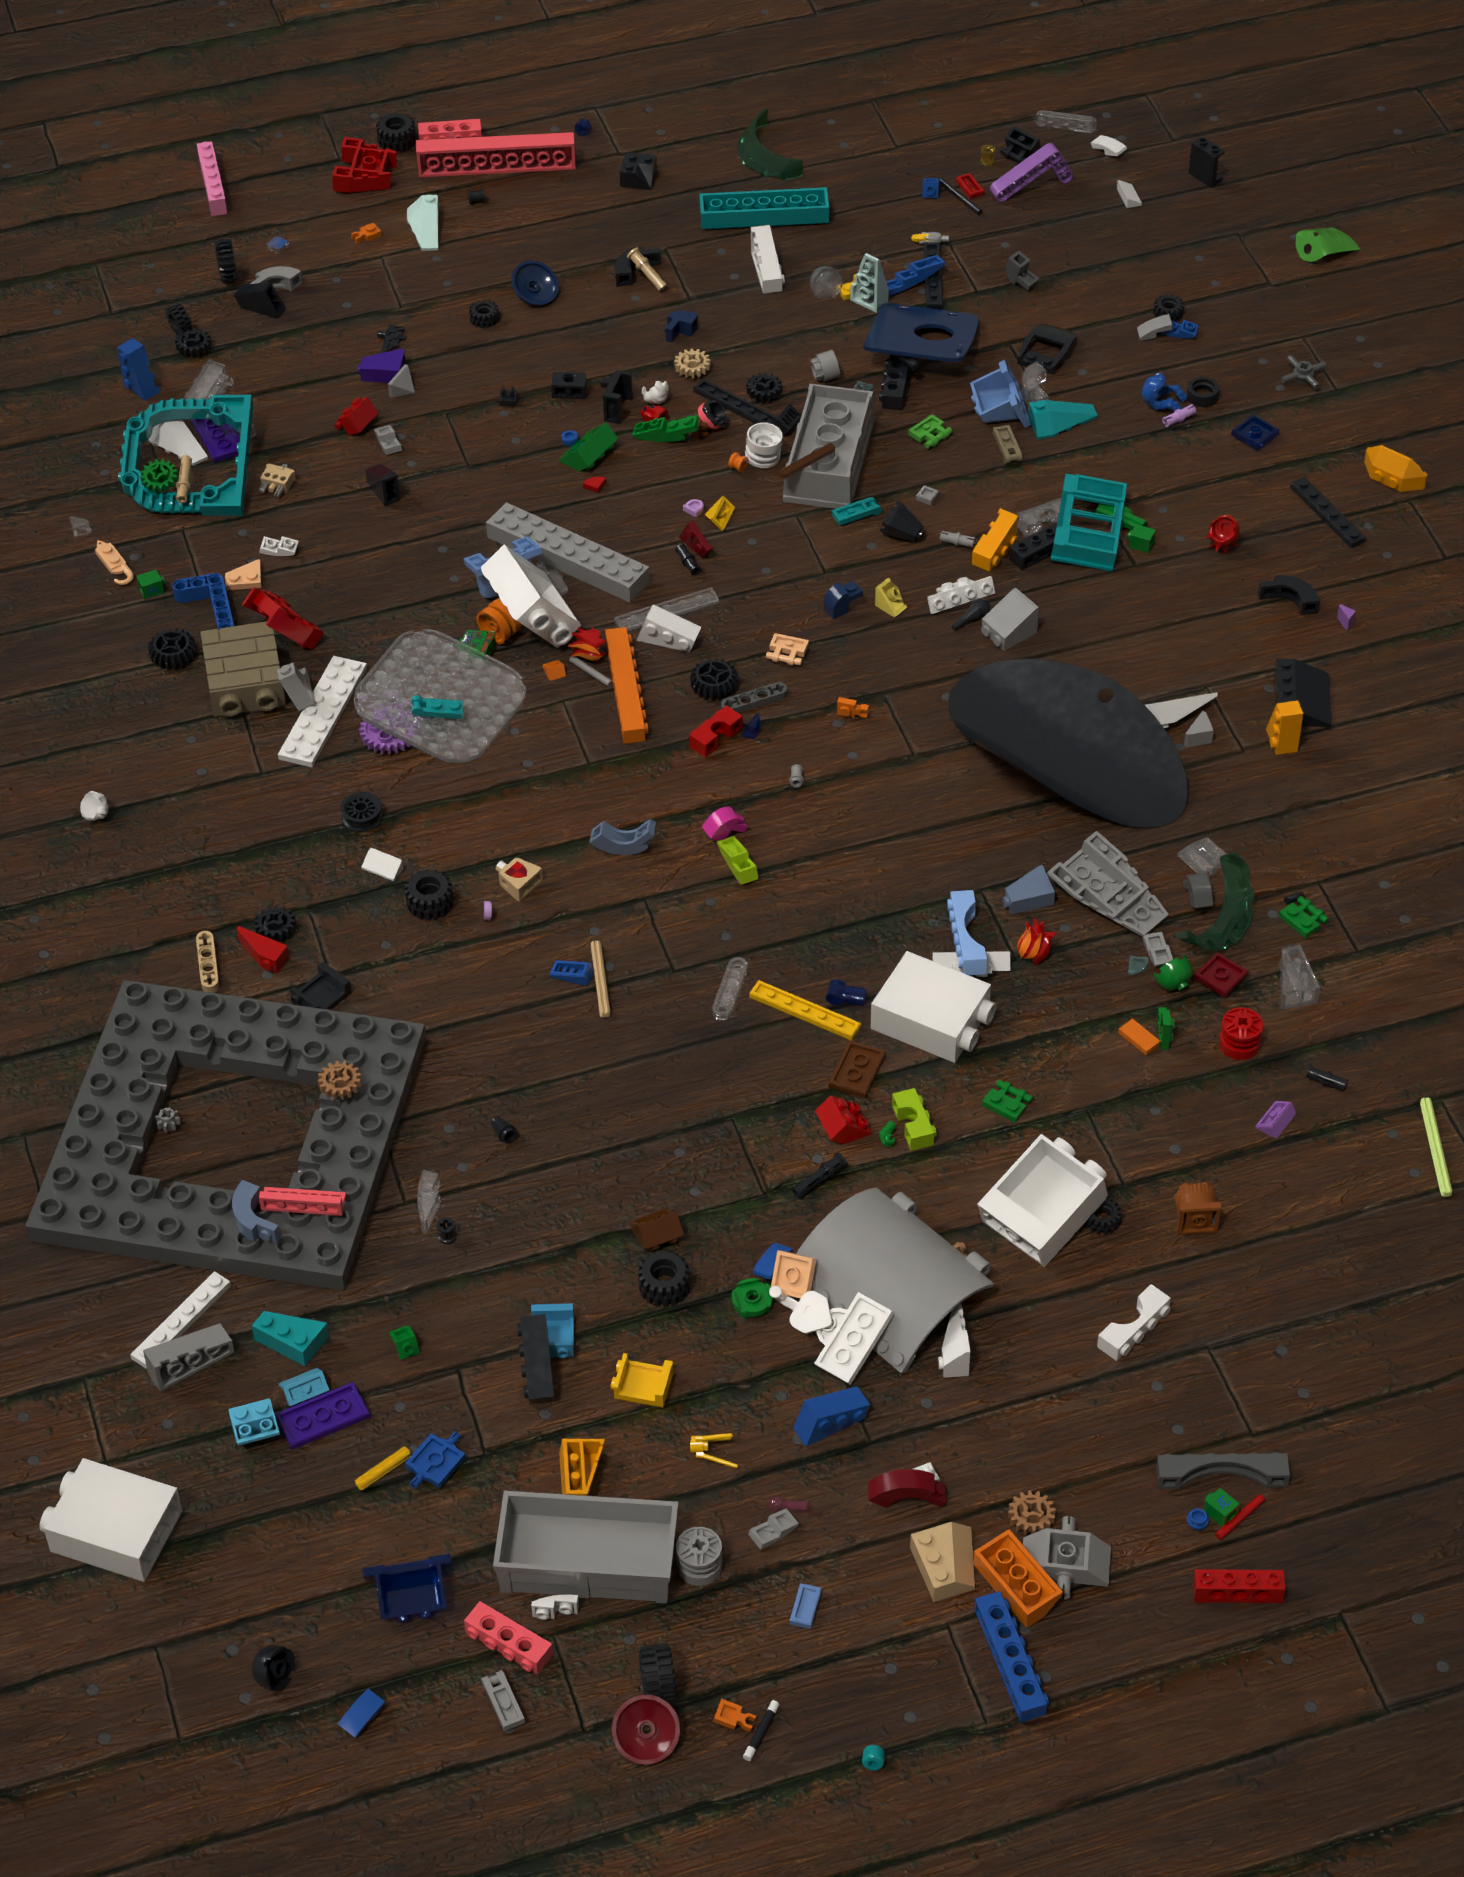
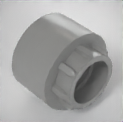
[810,350,840,382]

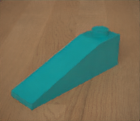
[1028,400,1098,440]

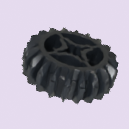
[215,238,237,283]
[148,628,197,670]
[690,658,738,701]

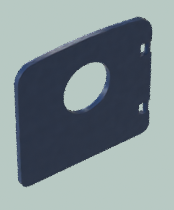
[863,303,978,362]

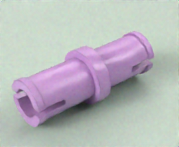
[1162,404,1196,427]

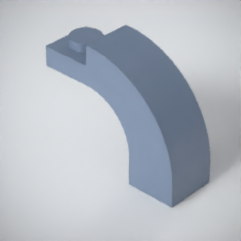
[590,819,656,855]
[232,1180,280,1243]

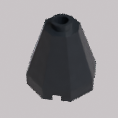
[880,501,925,541]

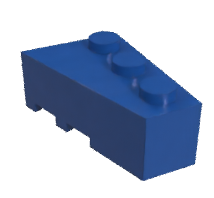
[117,338,161,401]
[793,1386,870,1447]

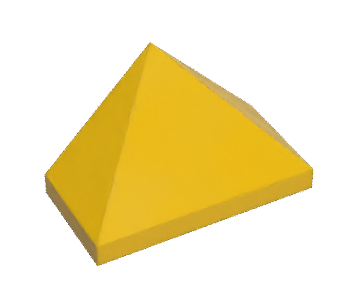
[704,496,735,531]

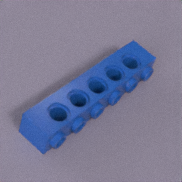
[974,1591,1049,1723]

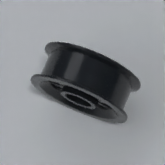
[340,792,383,832]

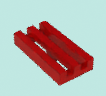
[956,173,984,200]

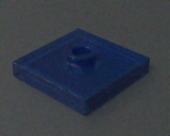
[1231,414,1280,450]

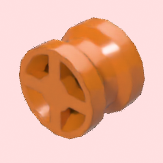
[728,452,749,473]

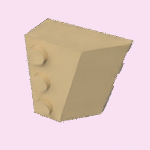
[910,1522,975,1602]

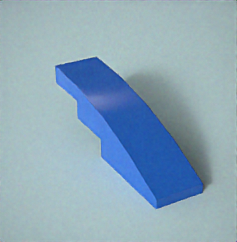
[886,255,945,296]

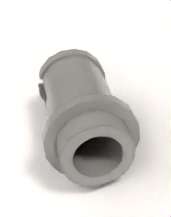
[789,764,804,788]

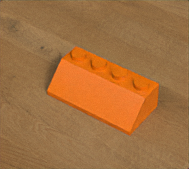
[973,1529,1063,1628]

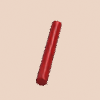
[1215,1494,1265,1540]

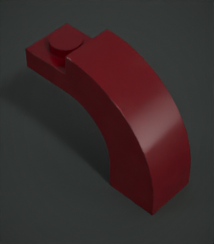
[868,1469,946,1508]

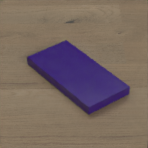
[191,419,240,463]
[275,1382,370,1450]

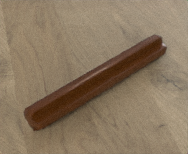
[779,443,835,479]

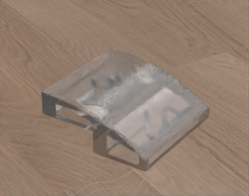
[1177,837,1233,876]

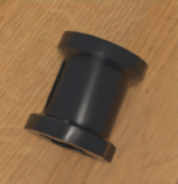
[467,188,485,204]
[437,1217,456,1244]

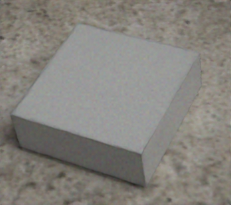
[916,486,939,505]

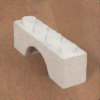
[1097,1284,1171,1361]

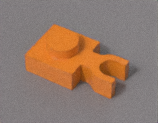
[351,223,382,244]
[837,697,869,718]
[713,1699,756,1732]

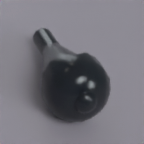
[952,598,990,630]

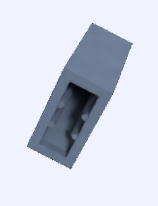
[1003,865,1055,915]

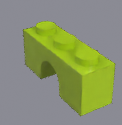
[892,1088,937,1151]

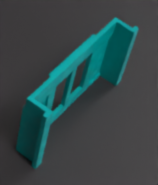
[1050,474,1127,571]

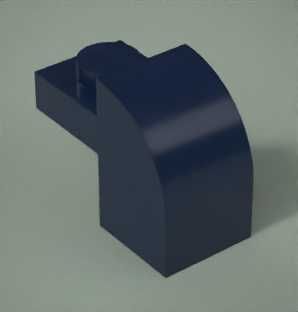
[664,310,699,342]
[824,581,863,620]

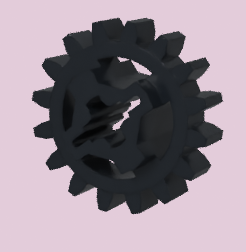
[175,328,212,357]
[746,372,782,402]
[254,905,296,941]

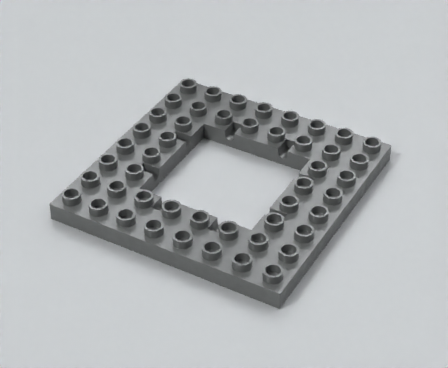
[25,980,426,1291]

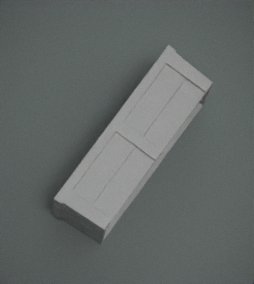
[783,384,875,509]
[493,1491,678,1603]

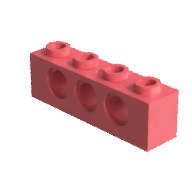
[418,119,482,140]
[464,1601,553,1675]

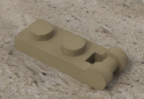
[993,425,1022,464]

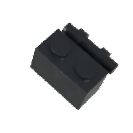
[1000,126,1041,164]

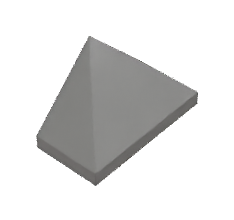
[388,364,415,398]

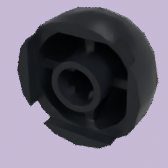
[252,1645,295,1691]

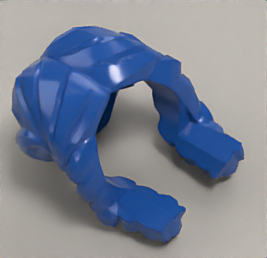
[1141,373,1187,411]

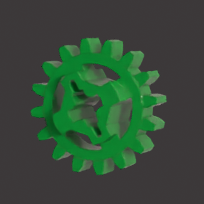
[140,459,178,494]

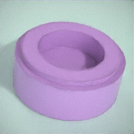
[483,901,492,920]

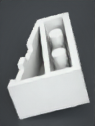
[636,605,701,652]

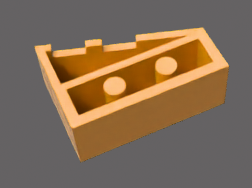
[972,508,1018,572]
[559,1439,605,1496]

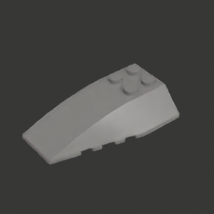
[1047,831,1169,937]

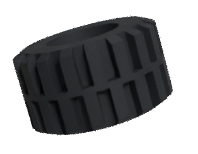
[376,113,416,152]
[405,869,454,920]
[638,1250,690,1307]
[639,1643,676,1701]

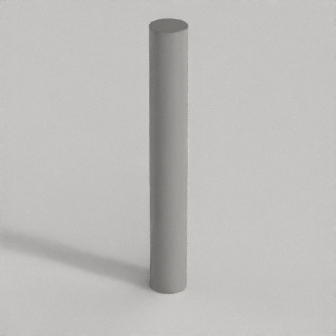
[569,657,613,687]

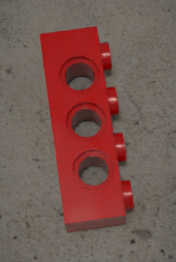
[1193,1569,1285,1603]

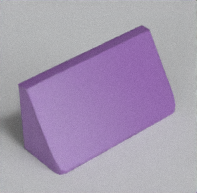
[1255,1101,1296,1138]

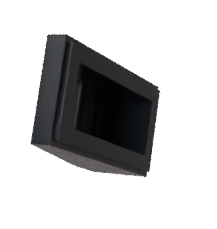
[771,403,801,436]

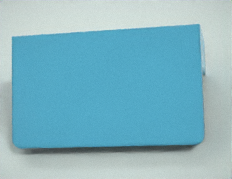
[279,1368,329,1406]

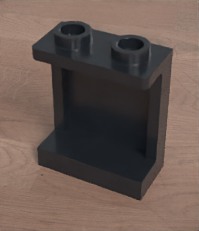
[1189,137,1225,188]
[603,370,633,424]
[290,962,352,1010]

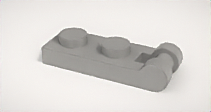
[481,1670,525,1731]

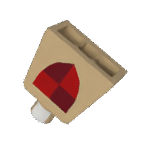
[496,858,543,902]

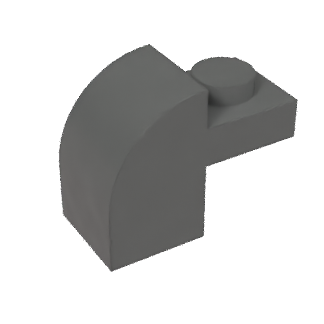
[1006,251,1040,290]
[1183,873,1213,908]

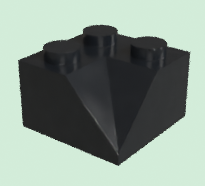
[619,152,657,190]

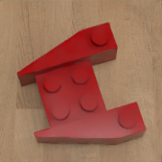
[332,137,397,192]
[242,587,324,650]

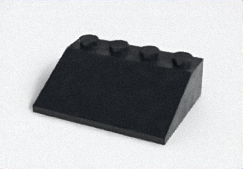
[1274,658,1332,727]

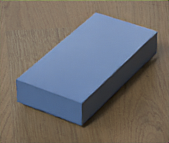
[790,1583,822,1629]

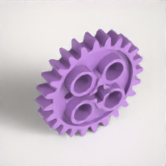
[359,706,418,754]

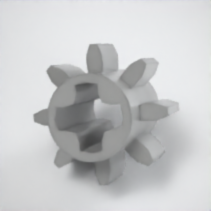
[155,1107,181,1133]

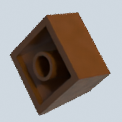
[629,1208,684,1251]

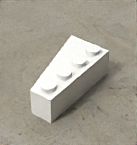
[751,225,785,294]

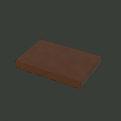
[828,1040,886,1098]

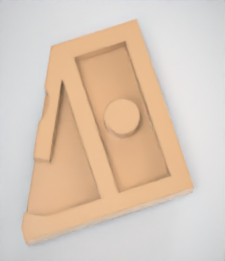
[225,559,261,590]

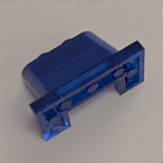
[362,1554,452,1622]

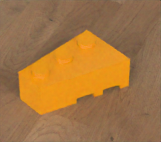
[1266,700,1303,755]

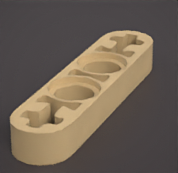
[196,931,219,993]

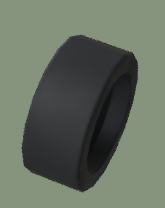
[1187,377,1220,407]

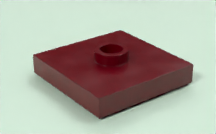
[1194,952,1249,998]

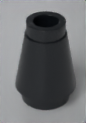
[491,1116,517,1143]

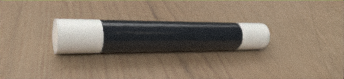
[743,1700,780,1761]

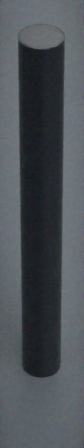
[940,178,983,215]

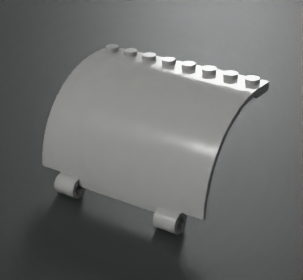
[796,1188,994,1373]

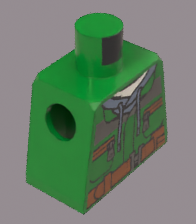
[451,630,496,668]

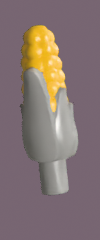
[911,232,950,244]

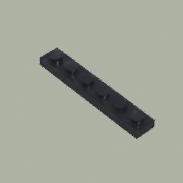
[1290,477,1366,548]

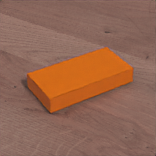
[1118,1019,1161,1055]

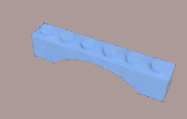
[947,890,987,975]

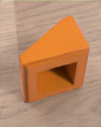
[542,660,566,681]

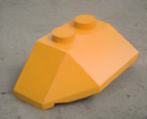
[1364,445,1428,492]

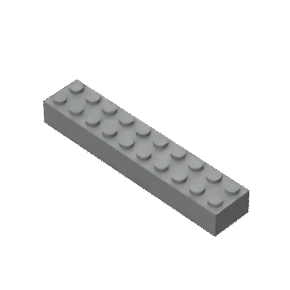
[486,502,650,603]

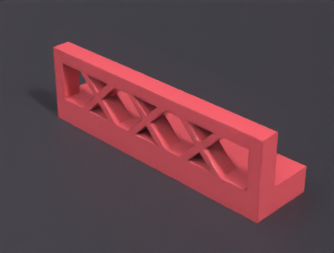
[259,1187,346,1216]

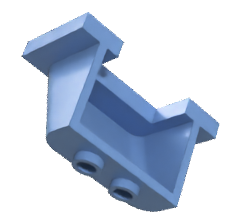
[970,360,1031,428]
[464,536,542,598]

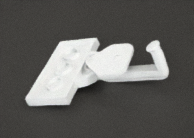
[769,1286,894,1385]

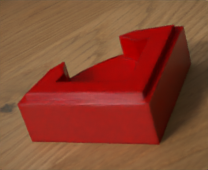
[583,477,606,492]

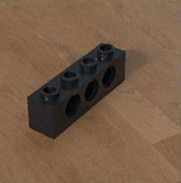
[879,354,910,410]

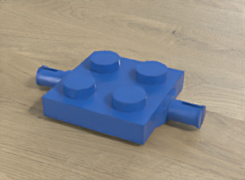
[405,1431,466,1489]

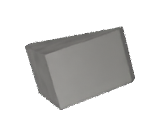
[1184,711,1214,747]

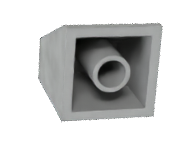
[981,588,1039,651]

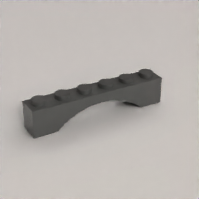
[1156,1452,1290,1489]

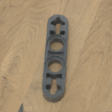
[721,682,787,713]

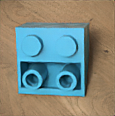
[228,1398,280,1446]

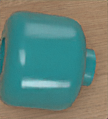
[862,1745,885,1771]

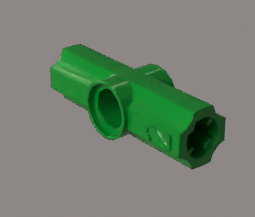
[1096,503,1148,530]

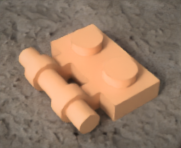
[766,633,809,666]

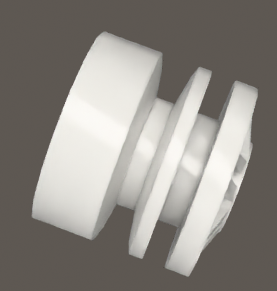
[745,423,783,468]

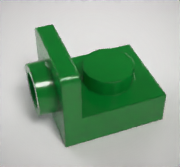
[389,1325,420,1360]

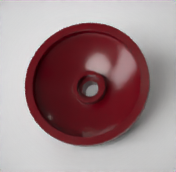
[612,1695,680,1764]

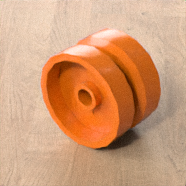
[476,598,522,645]

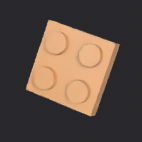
[771,1250,817,1299]

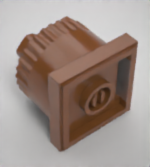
[1175,1182,1222,1235]

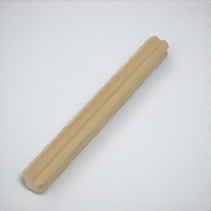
[591,940,610,1018]

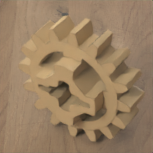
[674,349,710,378]

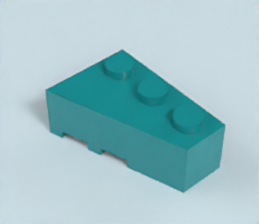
[252,1311,330,1366]

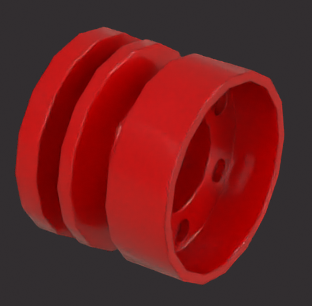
[1219,1007,1264,1060]

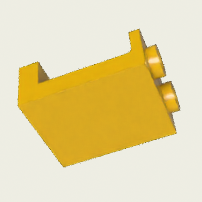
[611,1353,673,1408]

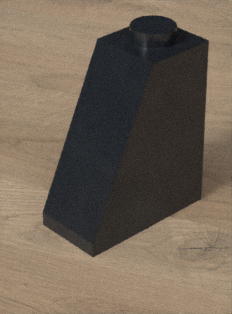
[234,282,286,318]
[365,464,400,506]

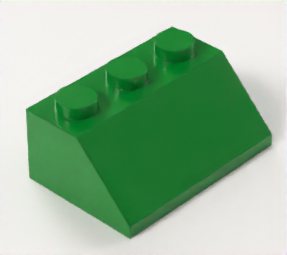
[558,422,618,471]

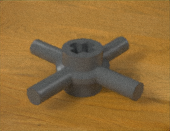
[1281,355,1327,390]

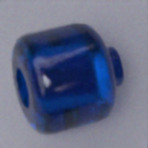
[575,119,592,136]

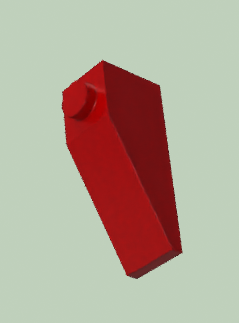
[236,926,289,974]

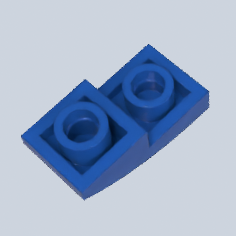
[1161,320,1199,338]
[753,1243,792,1280]
[338,1689,386,1738]

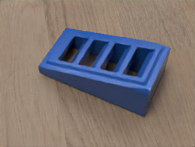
[549,960,594,986]

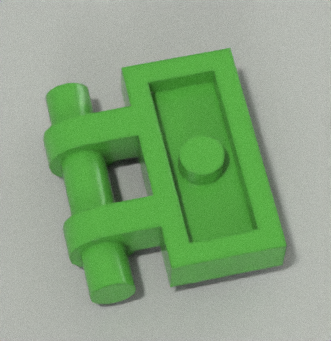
[908,414,953,449]

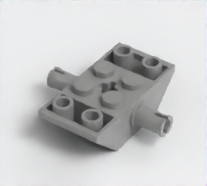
[1023,1516,1111,1599]

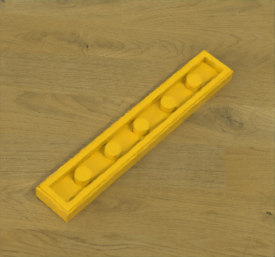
[749,980,861,1041]

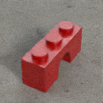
[689,705,743,758]

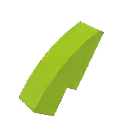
[717,836,758,885]

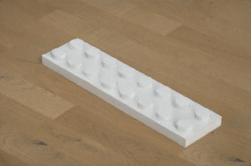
[278,656,367,767]

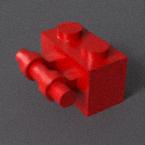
[334,397,378,435]

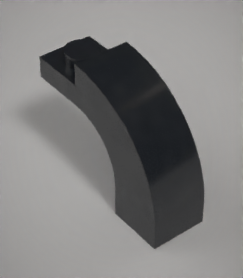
[615,246,661,287]
[1258,575,1320,615]

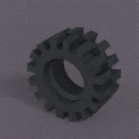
[1154,294,1184,322]
[469,299,499,328]
[165,303,192,335]
[1084,1197,1122,1235]

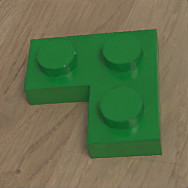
[1157,1007,1175,1050]

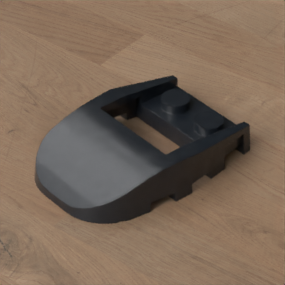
[1017,324,1076,375]

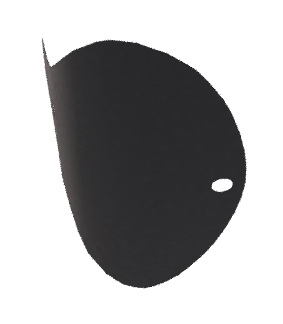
[948,659,1187,828]

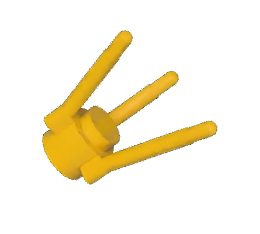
[690,1433,738,1468]

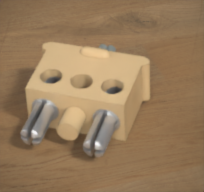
[259,464,296,497]

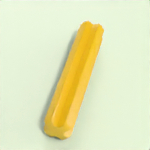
[355,1447,411,1490]

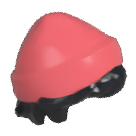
[698,400,728,430]

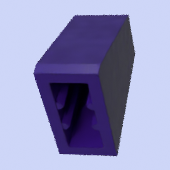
[358,349,406,383]

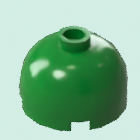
[1153,955,1193,992]

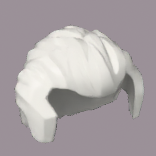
[642,381,669,405]
[80,791,109,821]

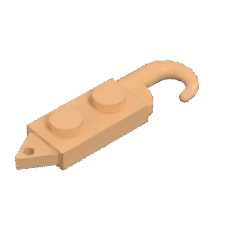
[95,540,134,585]

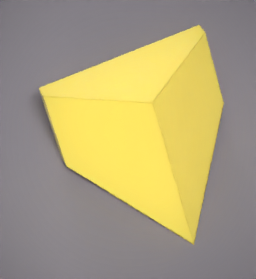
[875,578,907,617]

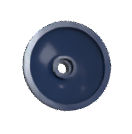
[511,260,559,306]

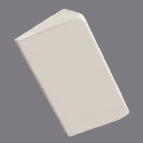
[1117,180,1142,208]
[361,848,403,881]

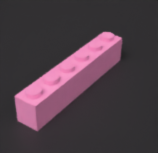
[197,141,227,216]

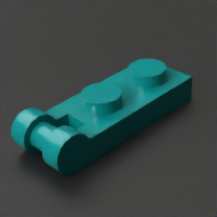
[831,497,882,526]
[411,695,463,719]

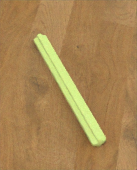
[1420,1097,1452,1197]

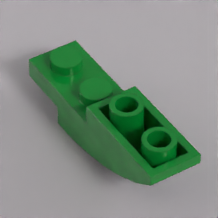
[632,415,701,442]

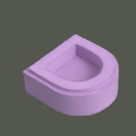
[683,499,704,518]

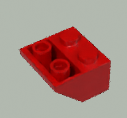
[815,1095,872,1144]

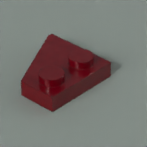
[679,520,712,559]

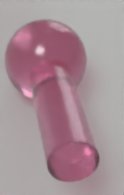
[769,1496,809,1513]

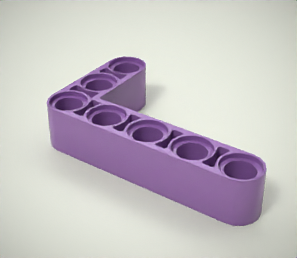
[990,143,1073,202]

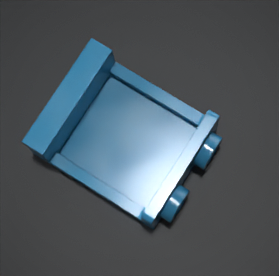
[531,1303,574,1358]

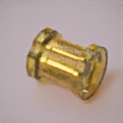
[980,145,995,166]

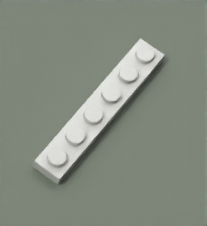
[130,1271,231,1369]

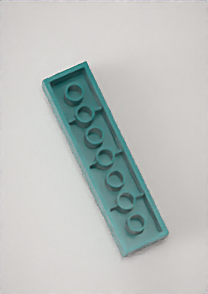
[699,187,829,229]

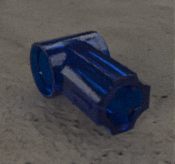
[826,979,866,1005]

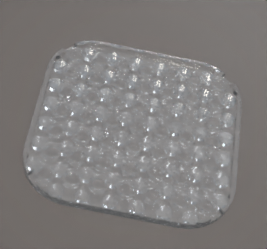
[354,629,526,763]

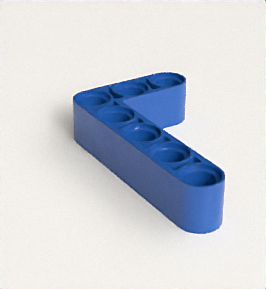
[172,573,234,630]

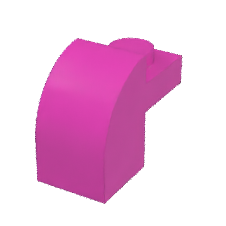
[702,807,748,841]

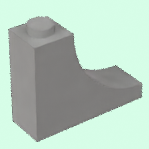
[277,663,315,711]

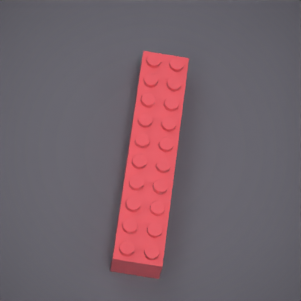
[416,132,576,178]

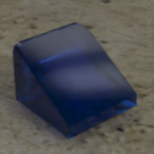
[742,714,760,739]

